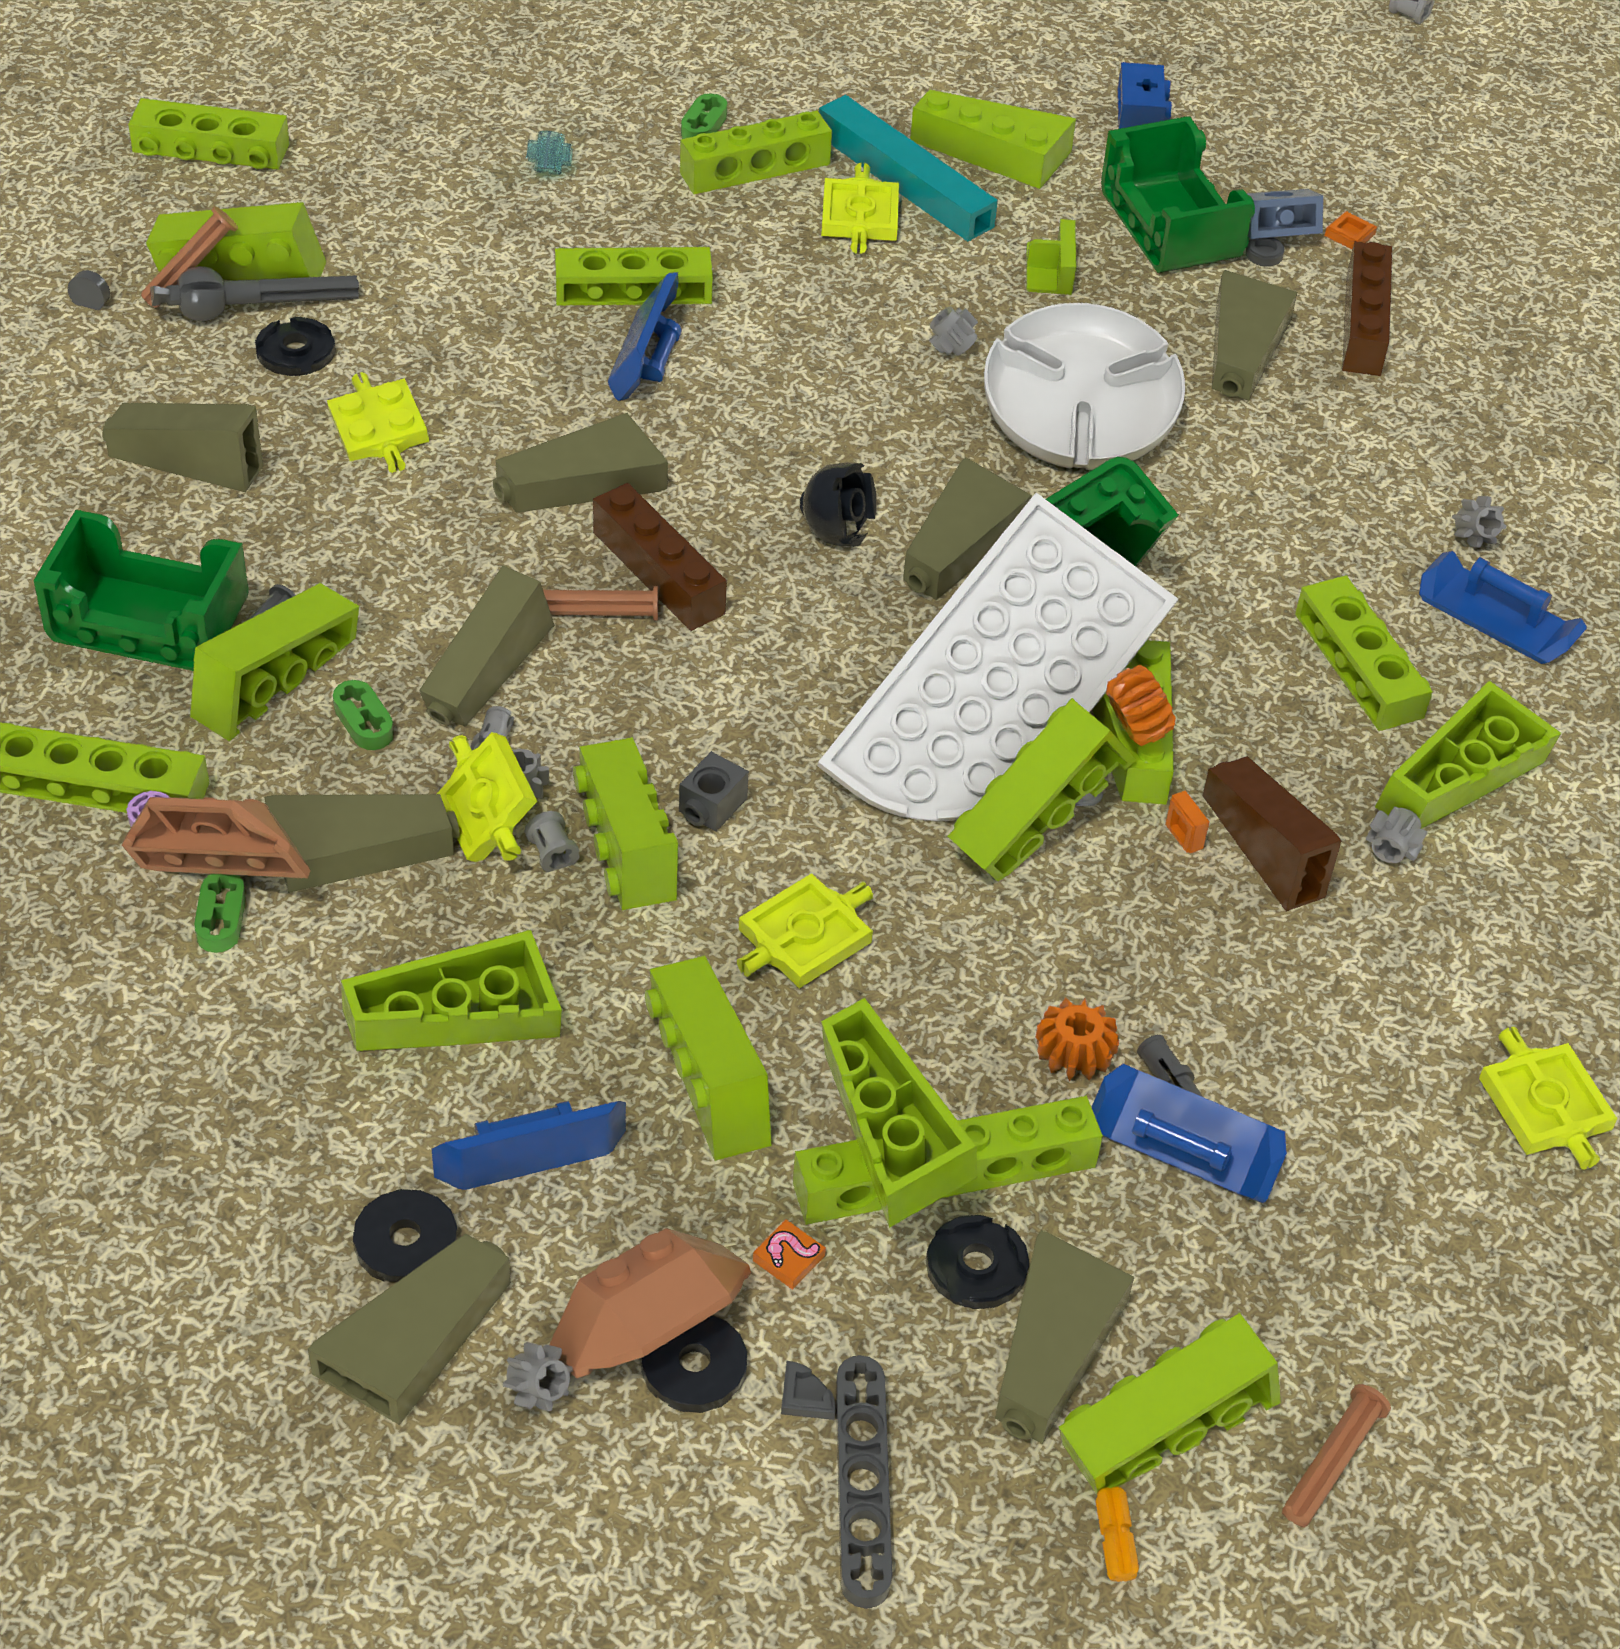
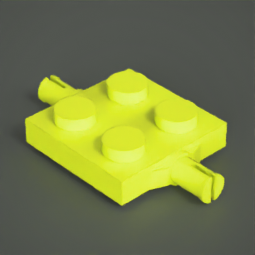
[821,163,899,254]
[327,372,429,473]
[437,732,537,862]
[737,873,873,989]
[1479,1026,1618,1170]

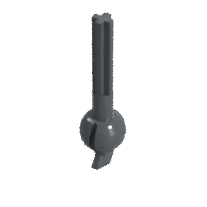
[150,266,359,322]

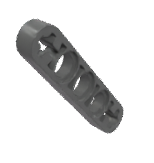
[836,1355,892,1609]

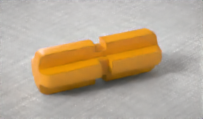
[1096,1487,1139,1582]

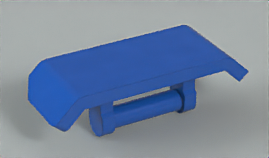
[608,272,682,401]
[1419,551,1587,664]
[1092,1064,1287,1203]
[431,1101,626,1190]

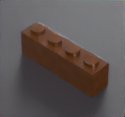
[1342,241,1392,376]
[593,483,727,631]

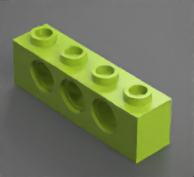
[128,98,290,170]
[680,110,832,195]
[555,247,713,306]
[1295,575,1433,731]

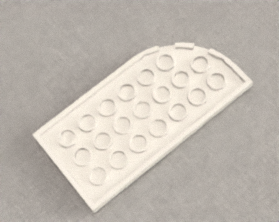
[817,493,1178,821]

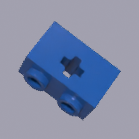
[1117,62,1172,129]

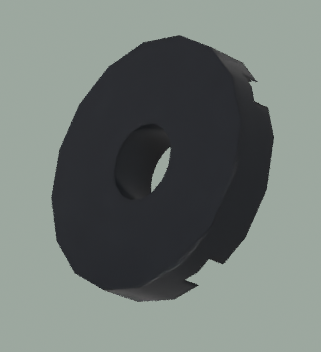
[255,317,336,376]
[353,1189,458,1282]
[926,1215,1030,1309]
[641,1315,748,1413]

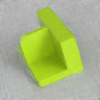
[1026,219,1076,295]

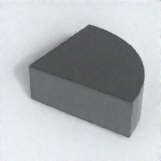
[781,1361,835,1420]

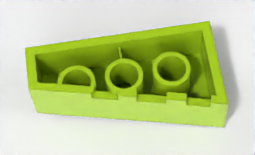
[910,90,1076,189]
[1093,640,1174,805]
[1375,681,1561,829]
[947,698,1136,881]
[573,737,678,910]
[341,930,562,1051]
[821,998,977,1228]
[1059,1313,1281,1494]

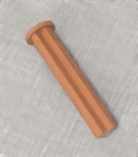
[141,206,238,308]
[543,586,659,621]
[1282,1384,1391,1528]

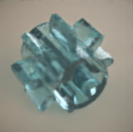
[526,131,573,175]

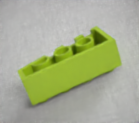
[146,202,326,281]
[190,583,359,742]
[645,956,772,1161]

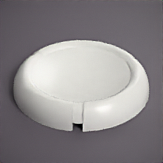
[984,303,1185,470]

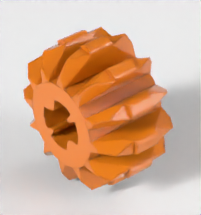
[1106,665,1176,746]
[1035,998,1119,1081]

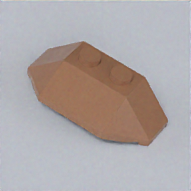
[121,797,311,878]
[549,1228,751,1378]

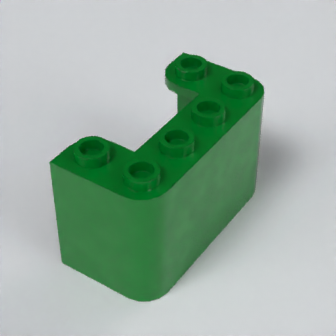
[1101,116,1255,273]
[1046,457,1179,567]
[33,510,249,671]

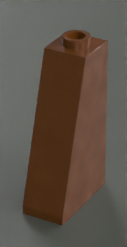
[1202,756,1342,911]

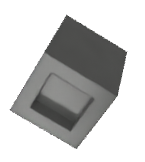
[679,751,749,832]

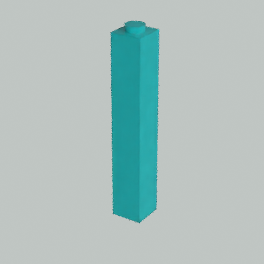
[818,94,998,242]

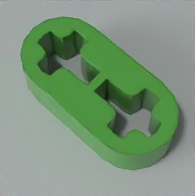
[681,93,728,139]
[333,680,394,750]
[194,874,246,953]

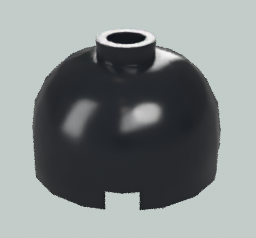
[800,462,876,547]

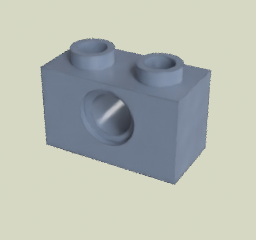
[1247,189,1323,239]

